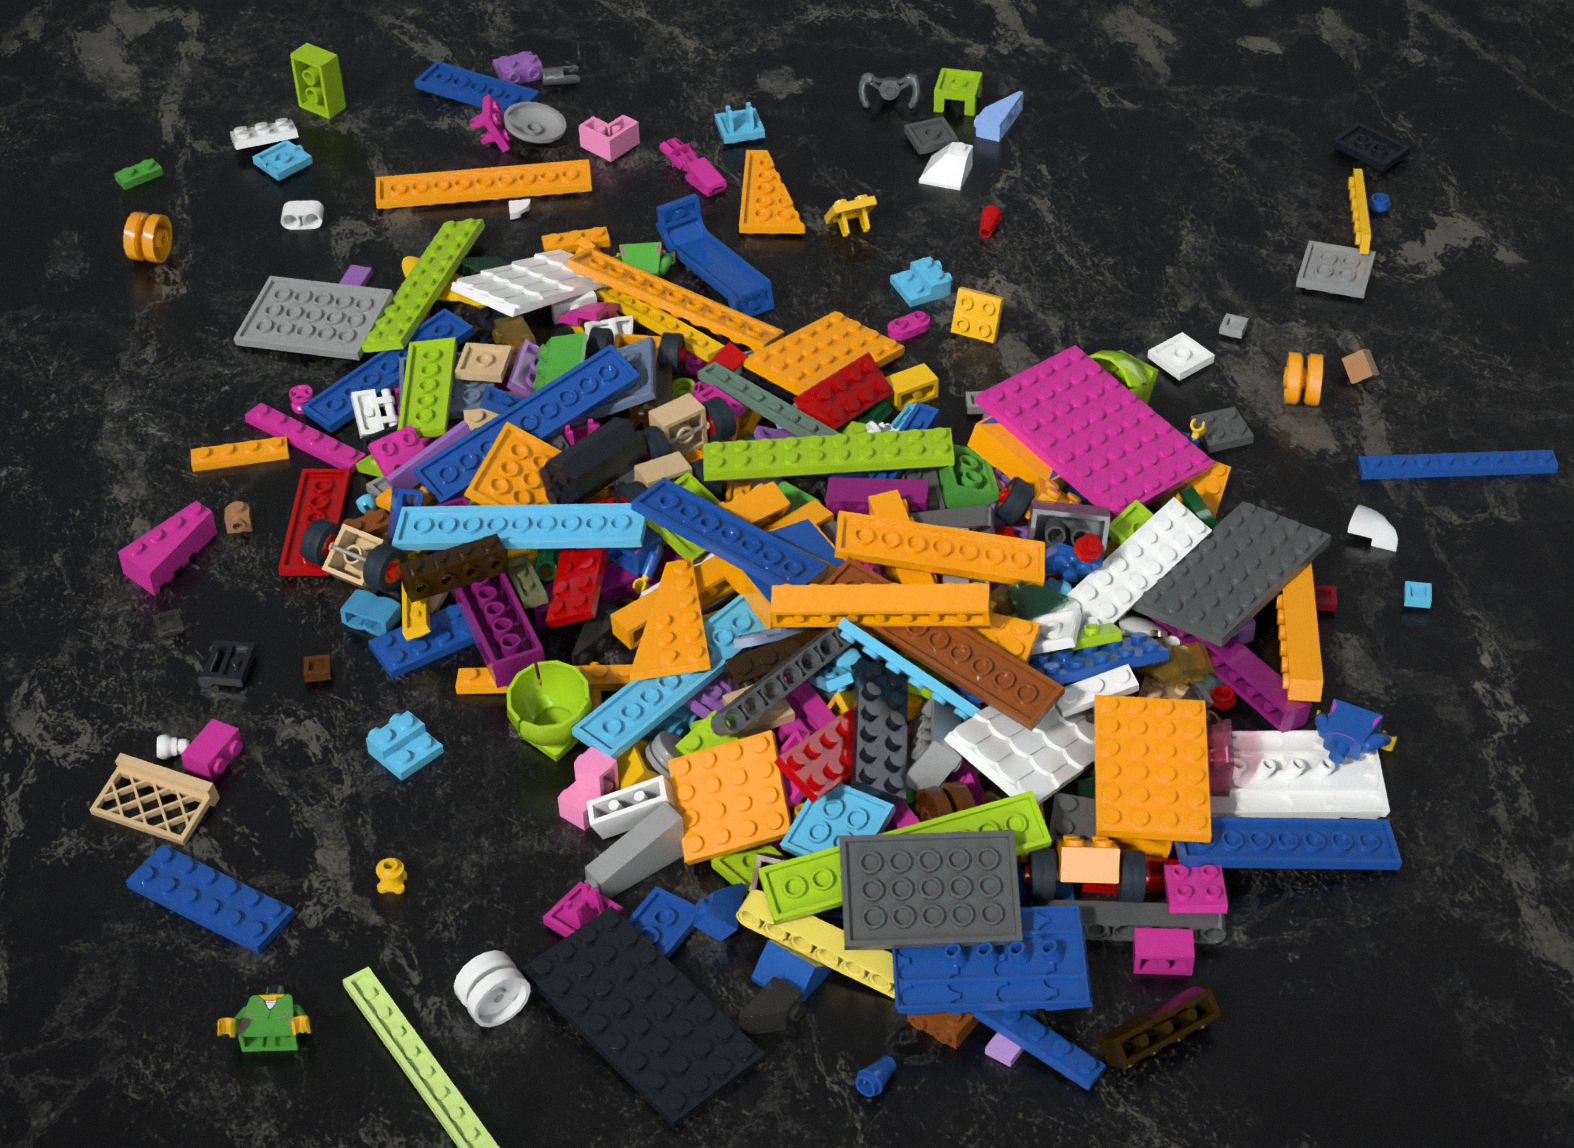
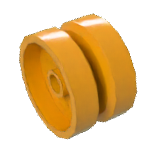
[123,212,172,263]
[1283,352,1323,406]

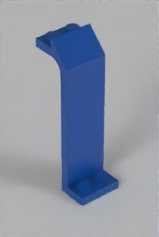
[655,193,774,317]

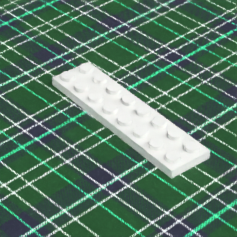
[1050,497,1212,629]

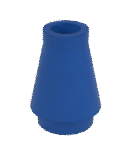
[855,1055,897,1097]

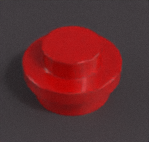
[1209,685,1236,710]

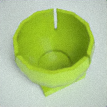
[1089,350,1159,405]
[507,660,593,762]

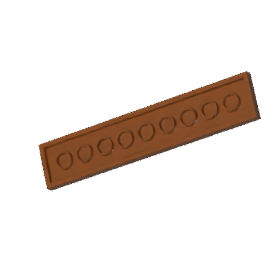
[823,557,1065,731]

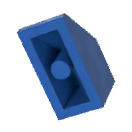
[693,883,746,942]

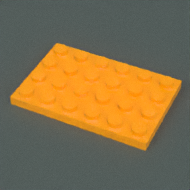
[743,311,905,396]
[1094,695,1212,843]

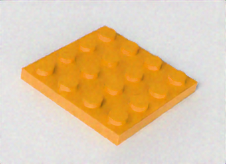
[464,421,562,505]
[668,730,792,865]

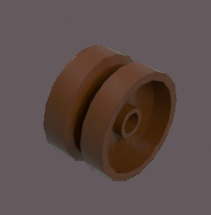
[914,780,976,822]

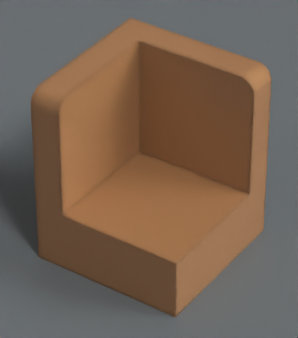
[1341,349,1379,384]

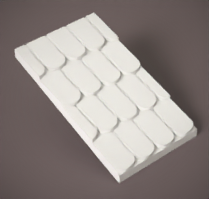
[451,249,608,317]
[944,704,1095,805]
[1207,730,1390,819]

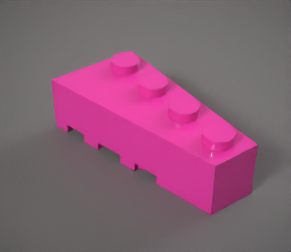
[118,501,217,596]

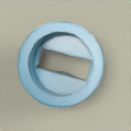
[356,493,377,514]

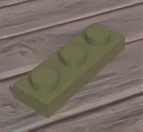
[506,555,548,609]

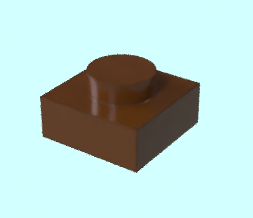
[304,654,331,683]

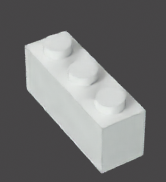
[586,775,677,839]

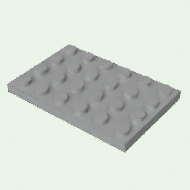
[233,276,394,360]

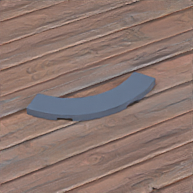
[733,627,814,650]

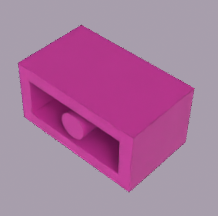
[181,719,243,783]
[1132,927,1195,975]

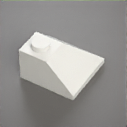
[919,142,973,191]

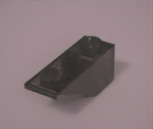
[572,600,620,666]

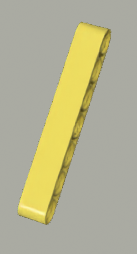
[736,890,895,999]

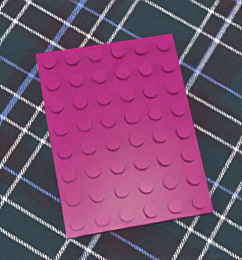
[975,345,1215,521]

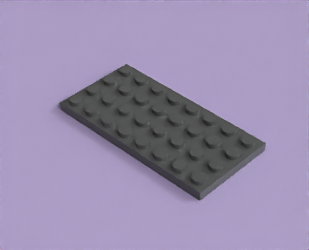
[1132,501,1331,647]

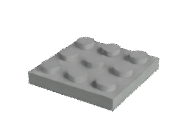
[1296,240,1376,298]

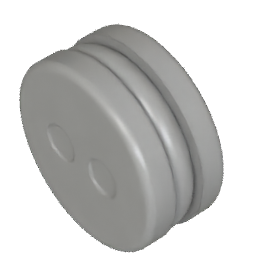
[645,731,682,780]

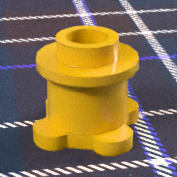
[376,858,408,894]

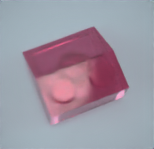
[1207,719,1234,797]

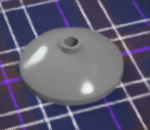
[503,102,566,144]

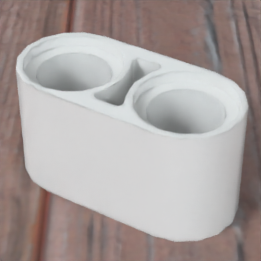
[281,200,324,230]

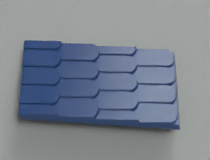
[892,905,1094,1015]

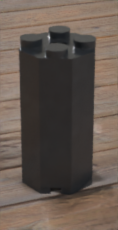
[539,417,648,504]

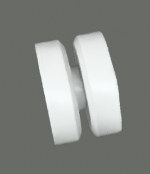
[454,950,531,1027]

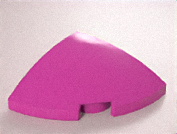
[558,302,620,326]

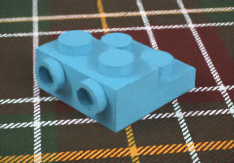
[890,256,953,307]
[366,711,444,781]

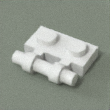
[350,388,399,439]

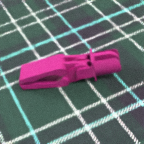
[659,137,727,197]

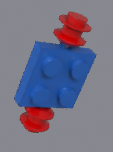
[1044,533,1103,584]

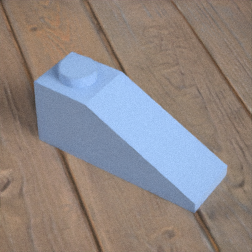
[974,91,1023,142]

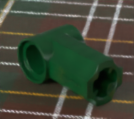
[853,400,894,425]
[535,548,561,586]

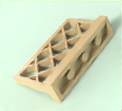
[90,753,220,846]

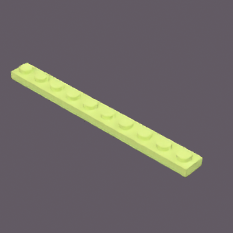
[343,967,499,1148]

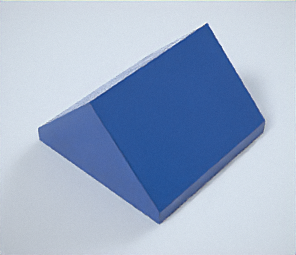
[751,940,833,1008]

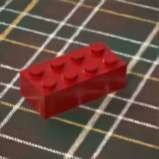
[793,352,894,430]

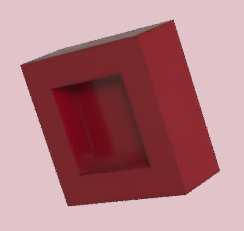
[1314,585,1337,611]

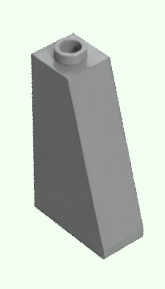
[584,801,684,899]

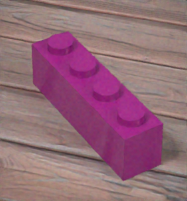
[825,477,931,517]

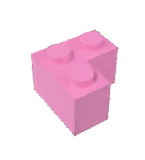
[579,115,640,162]
[558,746,620,831]

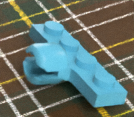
[805,648,862,694]

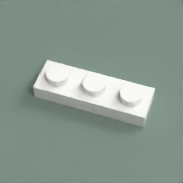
[1056,664,1139,718]

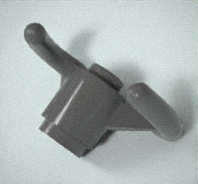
[858,73,920,109]

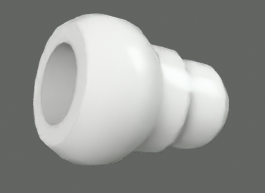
[157,735,190,760]

